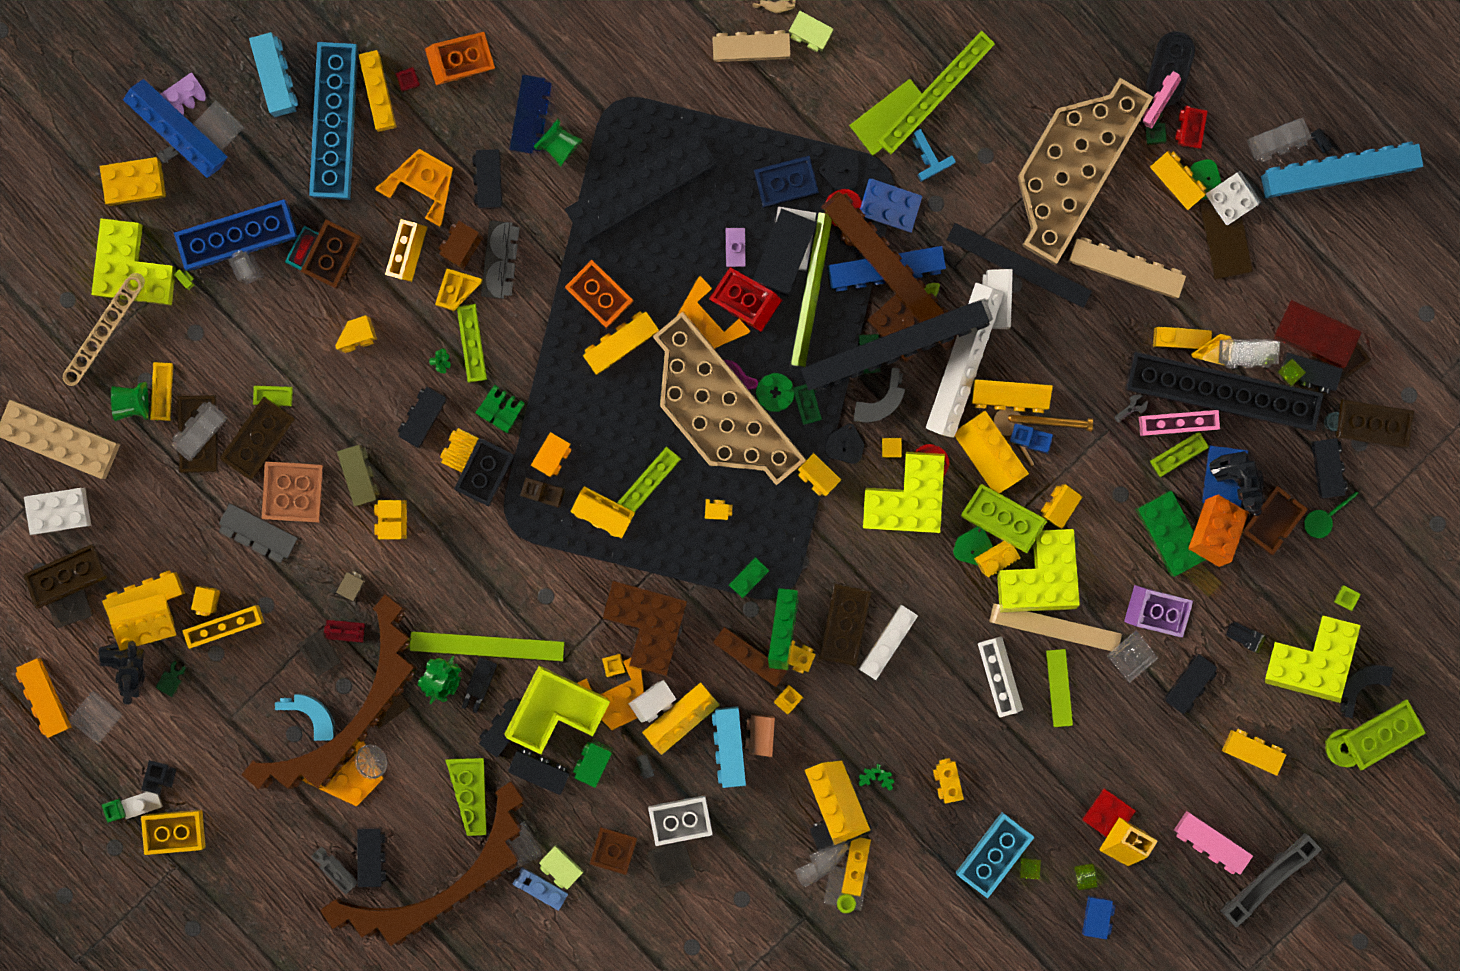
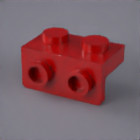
[1175,106,1207,149]

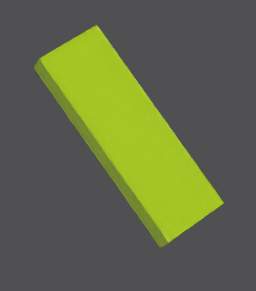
[1150,431,1209,477]

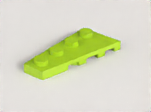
[445,758,487,836]

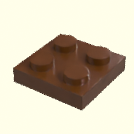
[590,827,637,875]

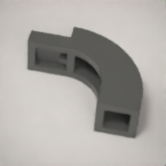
[853,368,905,423]

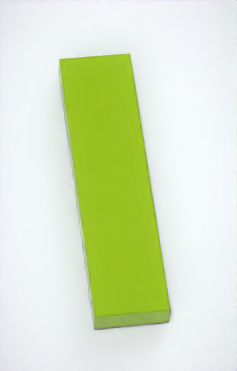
[457,304,487,383]
[617,446,681,512]
[1046,649,1073,727]

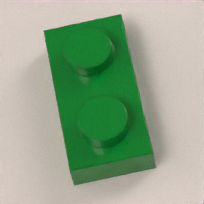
[729,557,769,598]

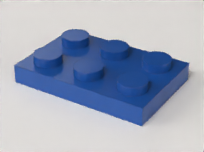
[860,179,922,233]

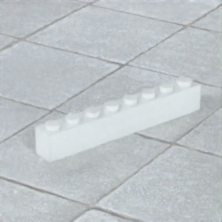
[926,283,1004,438]

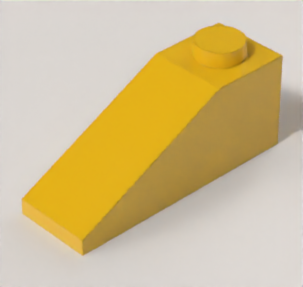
[1153,327,1212,349]

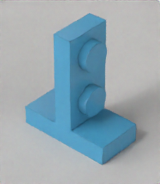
[912,129,956,182]

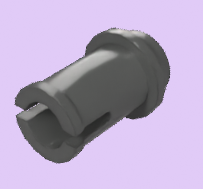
[157,145,179,164]
[636,754,655,779]

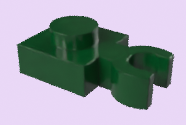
[1146,112,1167,145]
[155,661,186,697]

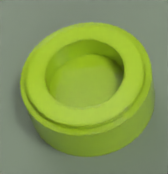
[837,894,856,913]

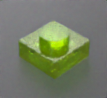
[1277,359,1306,386]
[1020,858,1041,879]

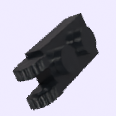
[461,657,498,714]

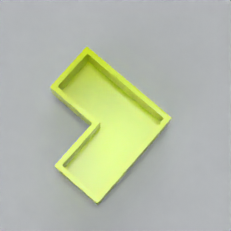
[91,219,176,305]
[863,452,945,533]
[997,529,1080,612]
[1265,616,1361,703]
[505,665,610,754]

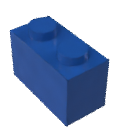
[1082,895,1115,939]

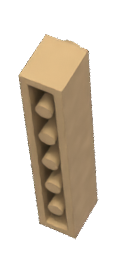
[1068,237,1186,299]

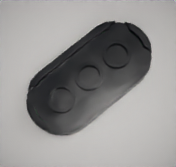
[1146,31,1195,107]

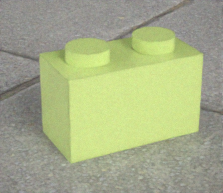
[789,11,833,52]
[539,845,583,889]

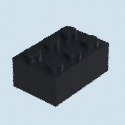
[454,438,515,507]

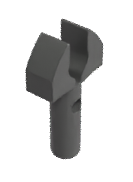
[1114,395,1148,423]

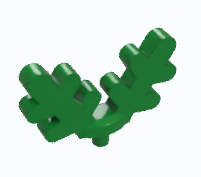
[859,764,894,790]

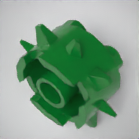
[418,656,462,704]

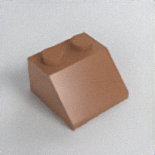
[745,714,775,757]

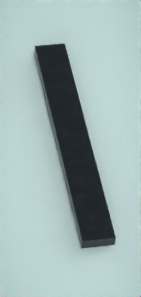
[946,223,1092,308]

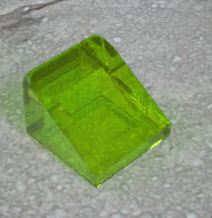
[1074,864,1097,890]

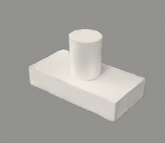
[121,792,163,820]

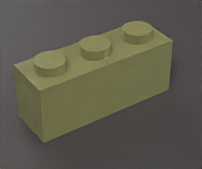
[337,445,380,507]

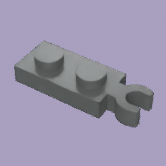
[311,847,358,895]

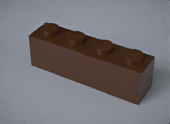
[713,627,787,687]

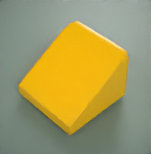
[774,685,803,714]

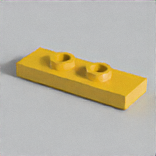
[150,362,173,421]
[841,838,871,897]

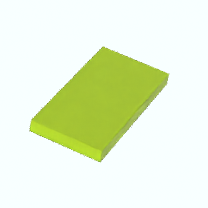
[849,79,922,156]
[961,484,1047,553]
[1342,699,1426,770]

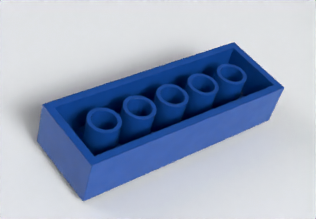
[174,199,298,271]

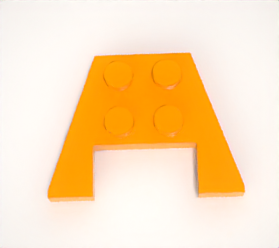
[375,149,453,227]
[676,276,751,348]
[577,658,644,730]
[303,741,384,807]

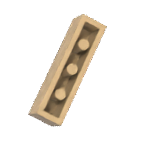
[713,30,790,62]

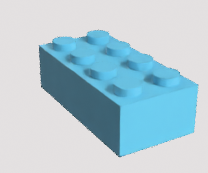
[249,32,298,117]
[712,706,746,788]
[956,812,1034,899]

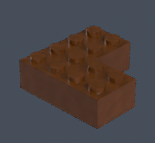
[602,581,687,677]

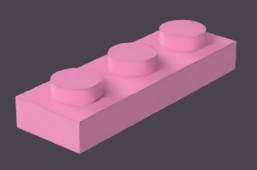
[1143,71,1181,129]

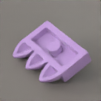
[161,72,205,115]

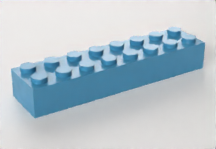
[309,42,358,200]
[1261,142,1423,199]

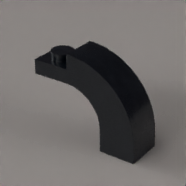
[1340,665,1393,718]

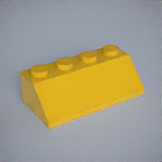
[971,380,1053,413]
[955,411,1029,493]
[805,761,870,845]

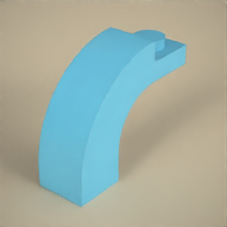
[275,694,335,741]

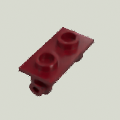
[324,620,365,642]

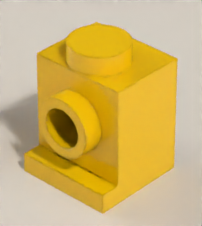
[705,499,733,520]

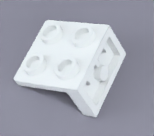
[1206,171,1261,225]

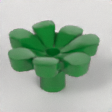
[429,348,451,374]

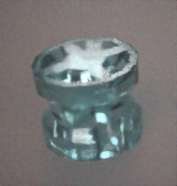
[1324,412,1339,431]

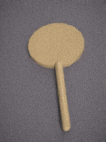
[994,407,1034,466]

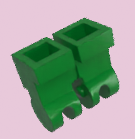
[475,385,525,434]

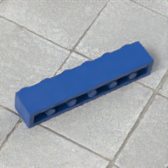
[123,79,228,178]
[827,246,946,292]

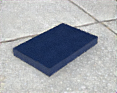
[754,156,819,208]

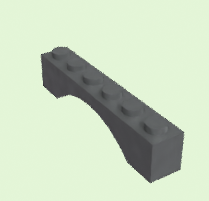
[1220,833,1322,928]

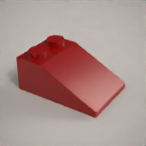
[709,267,782,332]

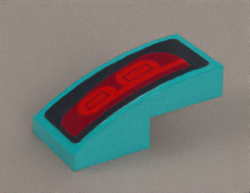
[285,226,319,270]

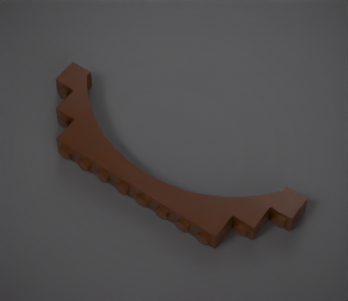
[241,594,417,789]
[320,780,525,946]

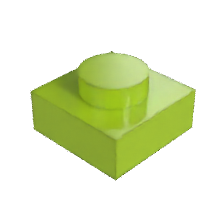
[174,269,195,290]
[1334,585,1361,611]

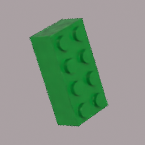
[1135,491,1206,577]

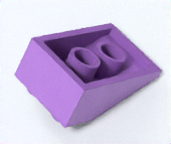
[1124,585,1193,638]

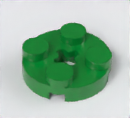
[756,373,794,412]

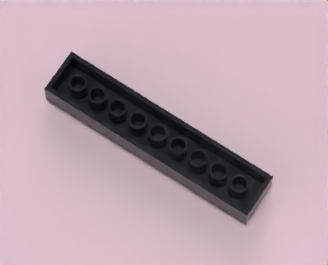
[801,298,993,392]
[1124,352,1323,432]

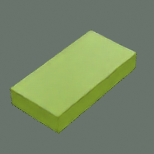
[253,386,293,406]

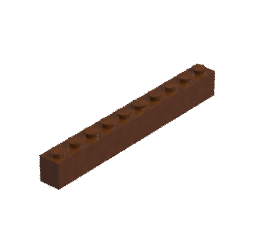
[821,192,958,351]

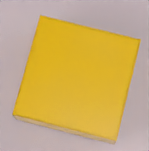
[882,438,902,457]
[602,654,625,677]

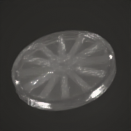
[355,745,387,779]

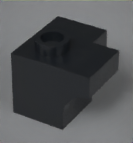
[141,760,177,795]

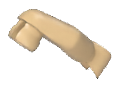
[752,0,796,13]

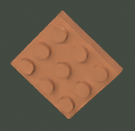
[262,461,323,522]

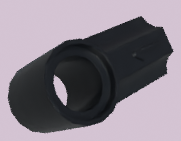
[1226,621,1267,654]

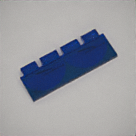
[509,74,552,154]

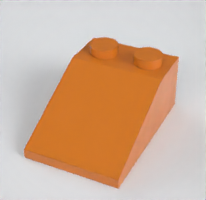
[425,32,495,85]

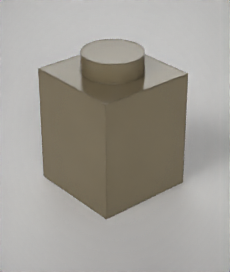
[336,570,366,601]

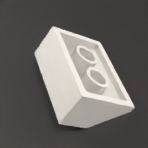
[982,269,1012,329]

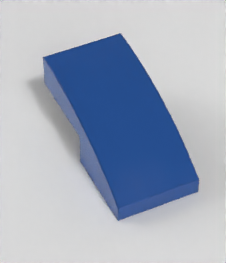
[1010,423,1053,454]

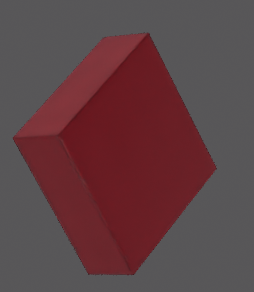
[395,67,420,92]

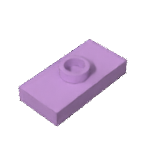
[726,228,745,267]

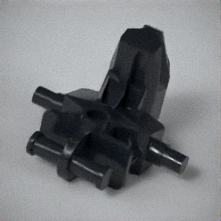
[1209,451,1265,516]
[98,641,146,705]

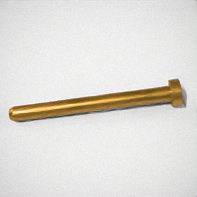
[1008,414,1093,432]

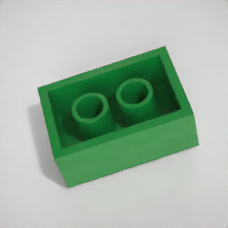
[573,739,614,788]

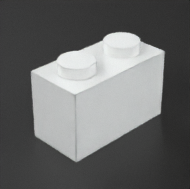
[628,680,676,723]

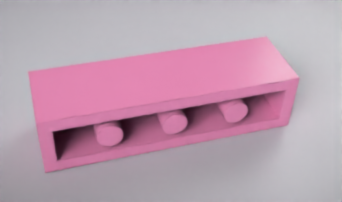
[1139,410,1220,436]
[1174,811,1253,875]

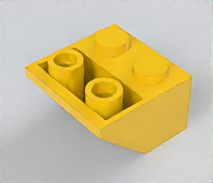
[335,315,377,353]
[797,453,841,496]
[1041,484,1082,529]
[1099,817,1158,866]

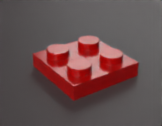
[1082,789,1136,837]

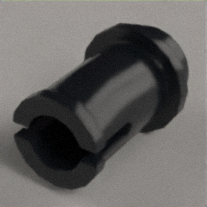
[1311,128,1333,153]

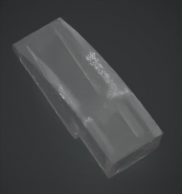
[795,841,850,887]

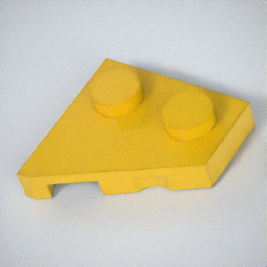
[435,269,482,311]

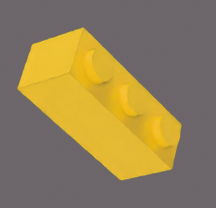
[1150,150,1206,210]
[385,219,427,282]
[571,486,635,539]
[1222,729,1286,776]

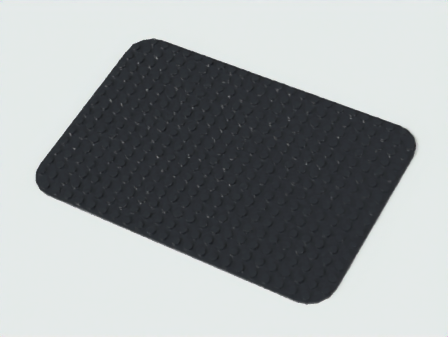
[504,97,895,599]

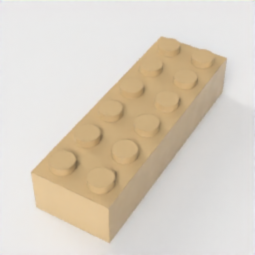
[0,400,120,479]

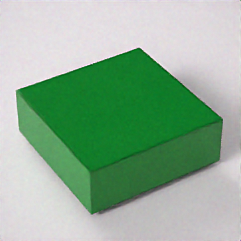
[102,799,126,823]

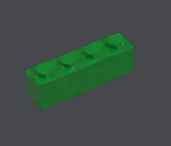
[768,588,799,670]

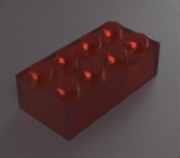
[1273,300,1362,370]

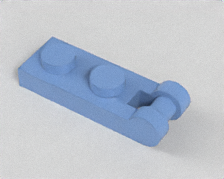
[512,867,569,911]

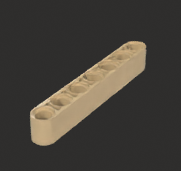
[63,273,145,386]
[989,603,1122,653]

